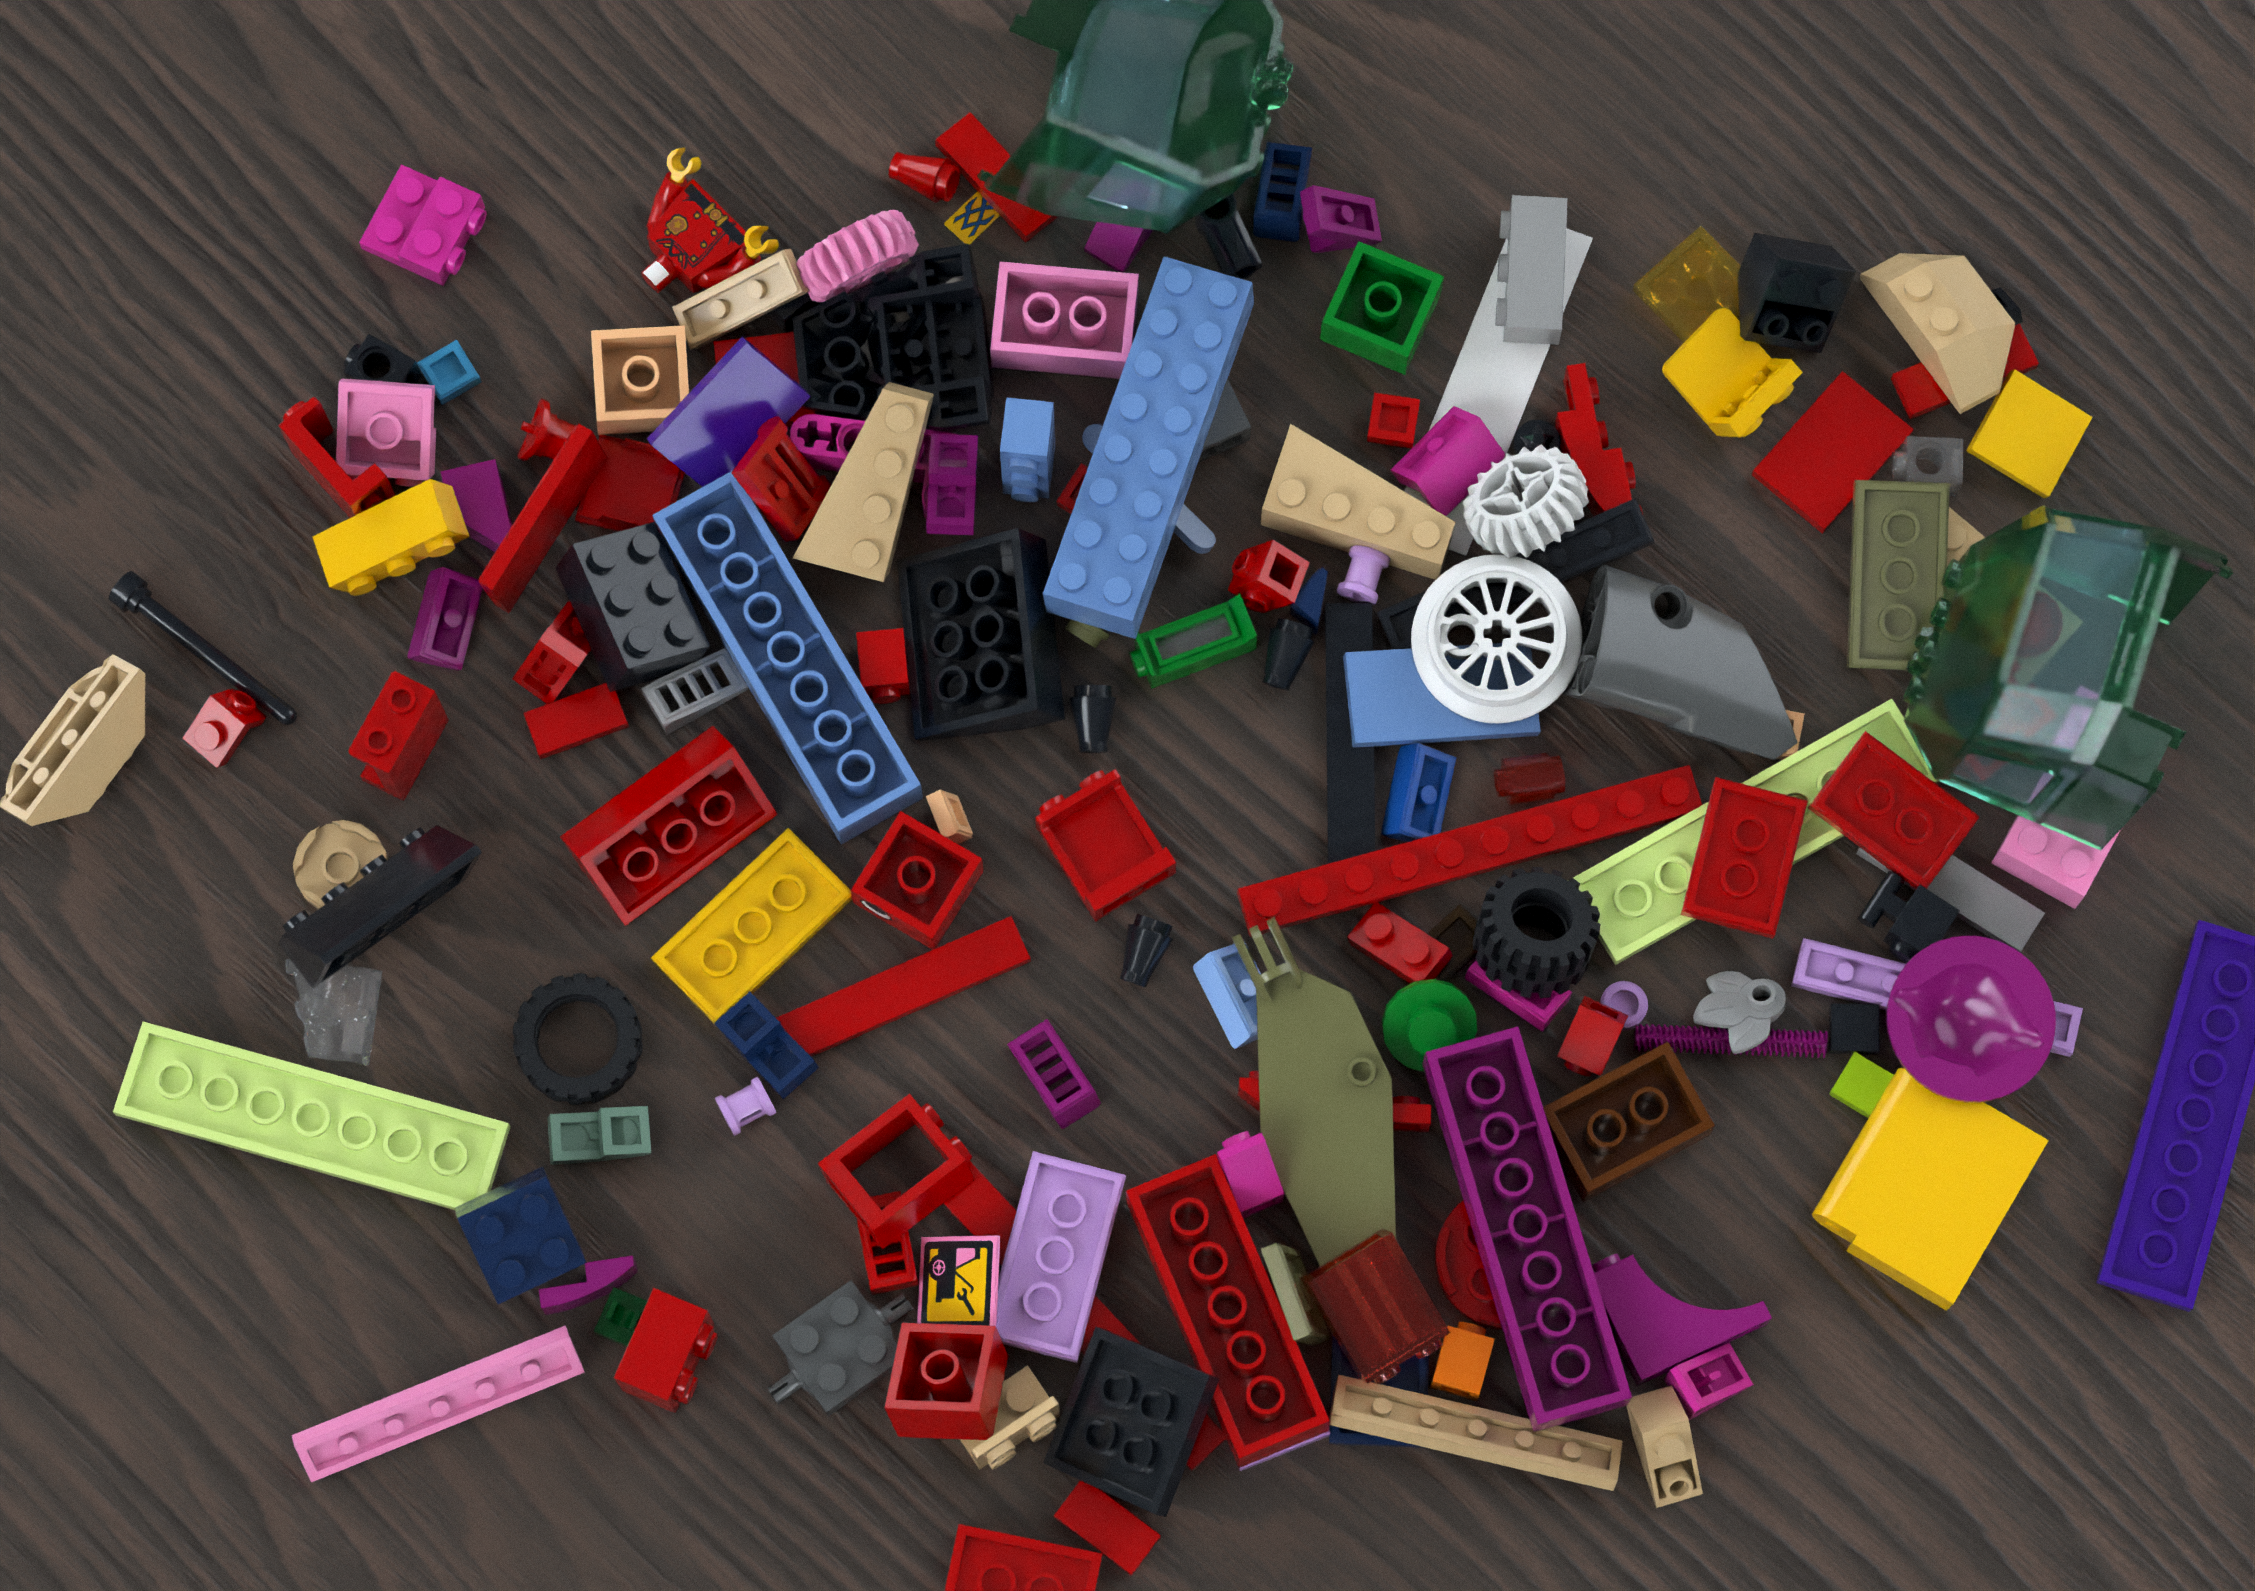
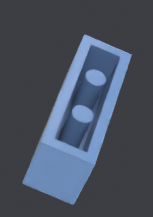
[1000,397,1056,502]

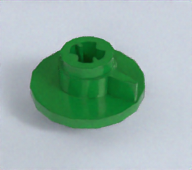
[1381,979,1477,1071]

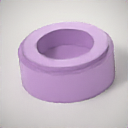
[1600,981,1648,1031]

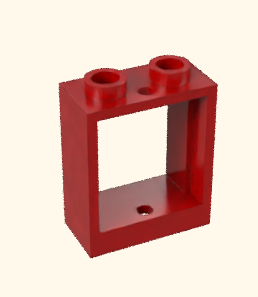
[818,1093,974,1249]

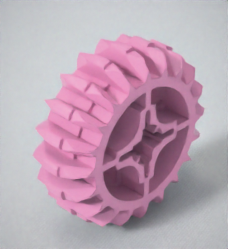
[796,210,919,303]

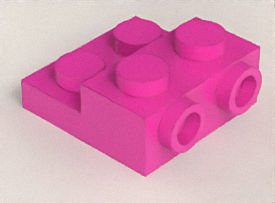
[359,164,487,286]

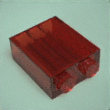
[1300,1228,1450,1384]

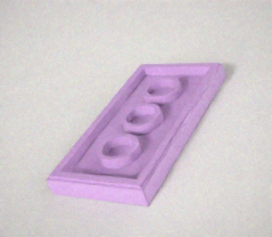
[996,1151,1126,1363]

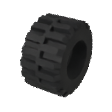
[1473,867,1601,998]

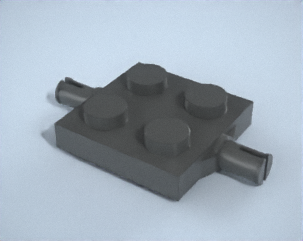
[767,1280,914,1417]

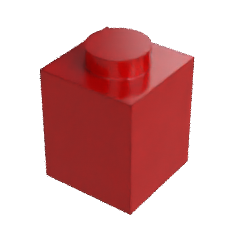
[856,628,910,704]
[1557,996,1628,1077]

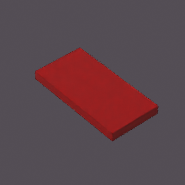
[478,423,607,613]

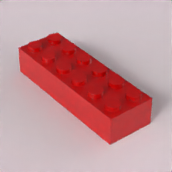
[1126,1154,1330,1468]

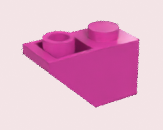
[1217,1131,1284,1219]

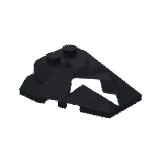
[792,244,994,431]

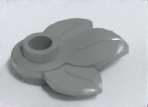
[1693,971,1786,1054]

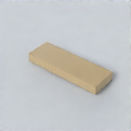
[672,249,809,349]

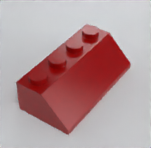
[560,726,778,926]

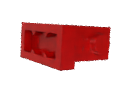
[512,600,591,704]

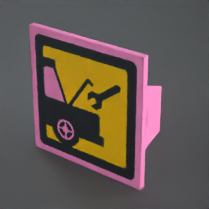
[917,1235,1000,1326]

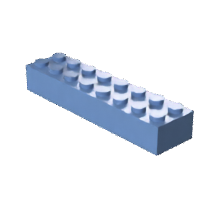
[1043,256,1254,639]
[652,471,923,844]

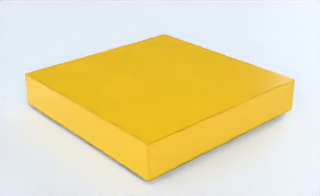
[1966,369,2092,498]

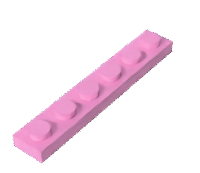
[292,1325,585,1482]

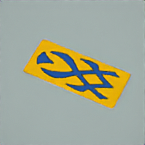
[944,191,1000,245]

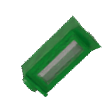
[1129,594,1257,689]

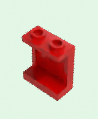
[278,397,395,518]
[348,671,449,801]
[1035,769,1176,922]

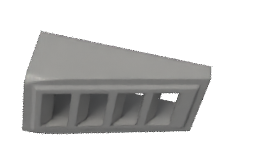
[641,648,748,735]

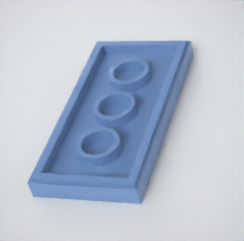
[1343,643,1541,748]

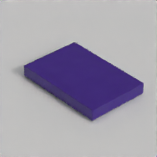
[647,336,811,487]

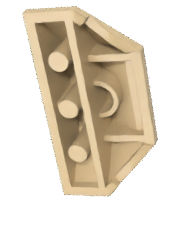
[1860,253,2015,414]
[0,654,145,826]

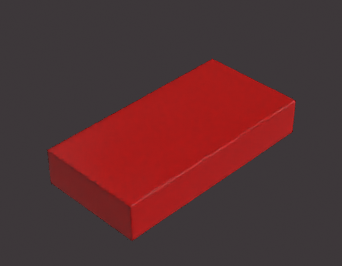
[523,683,629,760]
[1054,1480,1161,1576]

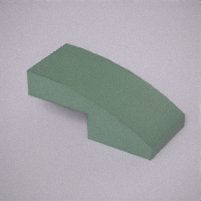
[547,1106,651,1165]

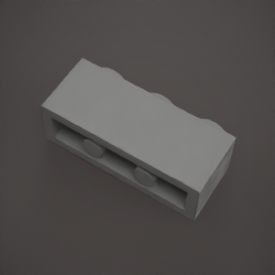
[1495,195,1568,345]

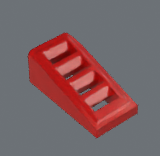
[857,1191,919,1295]

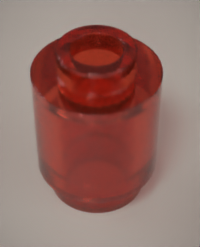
[1494,752,1565,806]

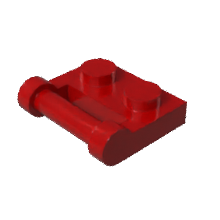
[731,416,832,542]

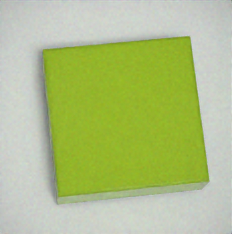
[1829,1052,1894,1118]

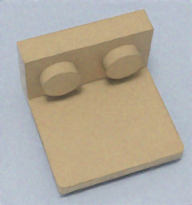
[959,1365,1060,1470]

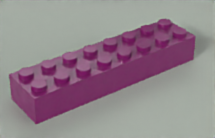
[1422,1027,1632,1432]

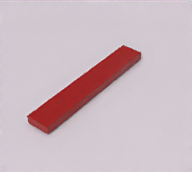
[776,916,1031,1057]

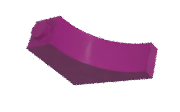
[1592,1253,1772,1387]

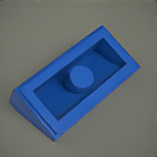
[1381,743,1457,842]

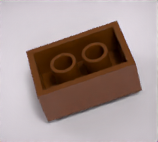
[1543,1042,1715,1202]

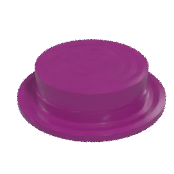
[1886,936,2056,1102]

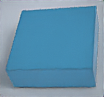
[417,340,482,405]

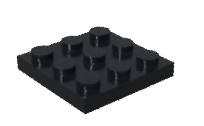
[1043,1327,1219,1517]

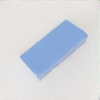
[1193,941,1261,1049]

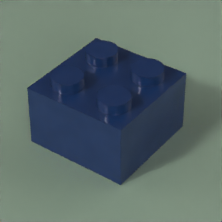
[455,1167,587,1304]

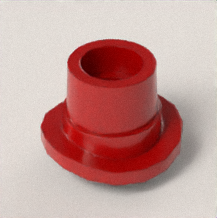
[517,398,575,461]

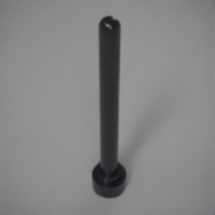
[109,571,297,725]

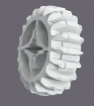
[1463,445,1589,559]

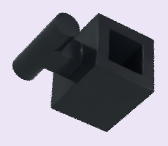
[1858,871,1960,964]

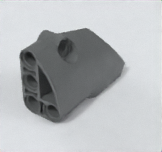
[1563,564,1798,760]

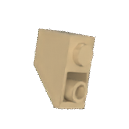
[1627,1385,1703,1508]

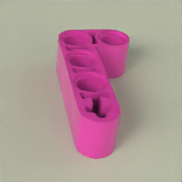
[790,414,958,520]

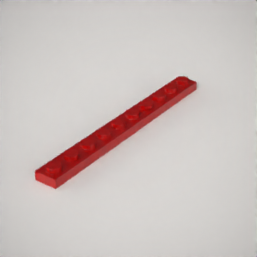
[1237,765,1702,937]

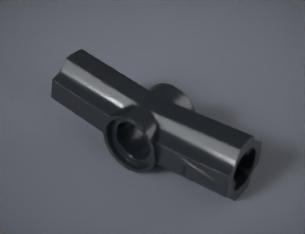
[1181,141,1262,279]

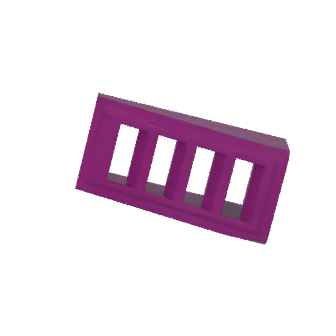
[1007,1019,1101,1129]

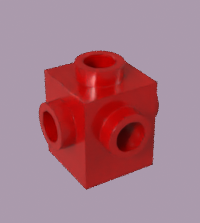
[1228,540,1310,613]

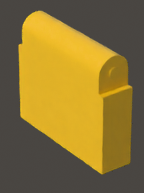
[1812,1068,2049,1311]

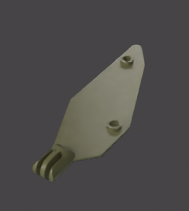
[1231,917,1397,1359]

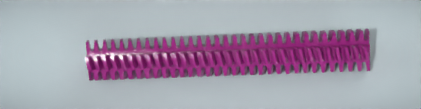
[1634,1024,1828,1058]

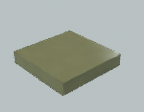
[1261,1243,1331,1346]

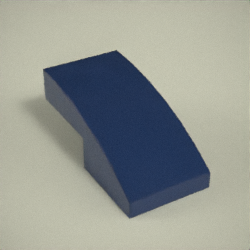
[714,991,819,1099]

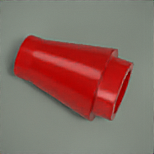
[889,152,960,203]

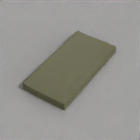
[1847,480,1950,672]

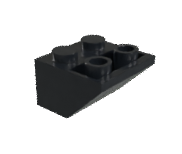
[1738,233,1856,353]

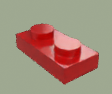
[1347,902,1453,984]

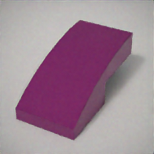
[926,434,978,535]
[539,1255,638,1315]

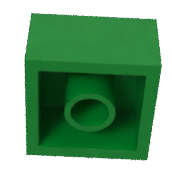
[1320,241,1444,375]

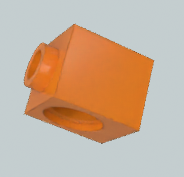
[1430,1322,1495,1401]

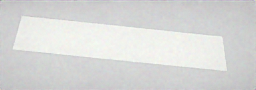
[1404,228,1593,556]

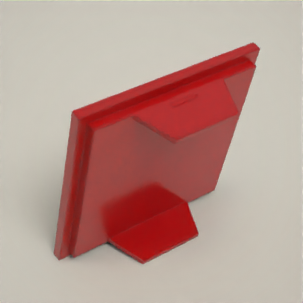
[575,435,685,532]

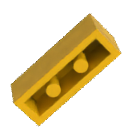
[312,479,470,596]

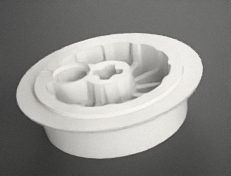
[1411,554,1583,724]

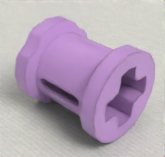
[1337,545,1390,604]
[715,1076,776,1136]

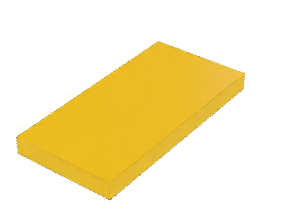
[651,828,852,1023]

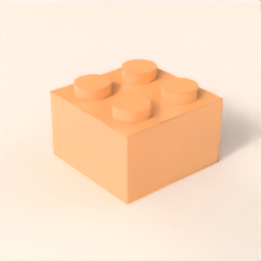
[591,325,689,435]

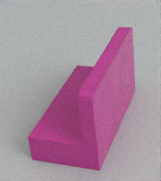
[1391,406,1505,516]

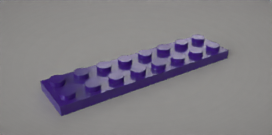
[2096,920,2255,1312]

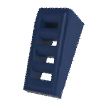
[1253,142,1312,242]

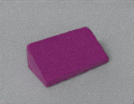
[407,567,483,670]

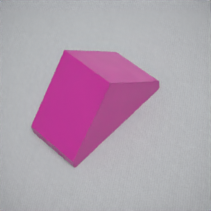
[1664,1343,1754,1421]

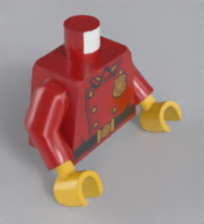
[641,147,779,293]

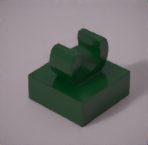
[594,1287,648,1347]

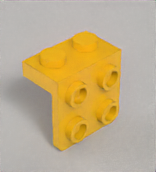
[1662,308,1803,438]

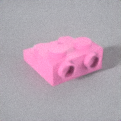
[336,378,436,487]

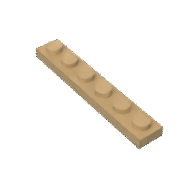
[1329,1374,1623,1491]

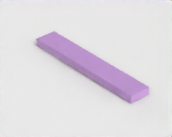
[1791,938,2083,1057]

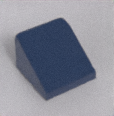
[1290,567,1328,635]

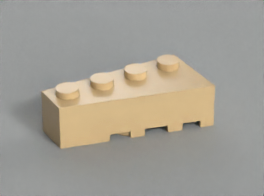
[793,382,934,582]
[1261,424,1455,580]

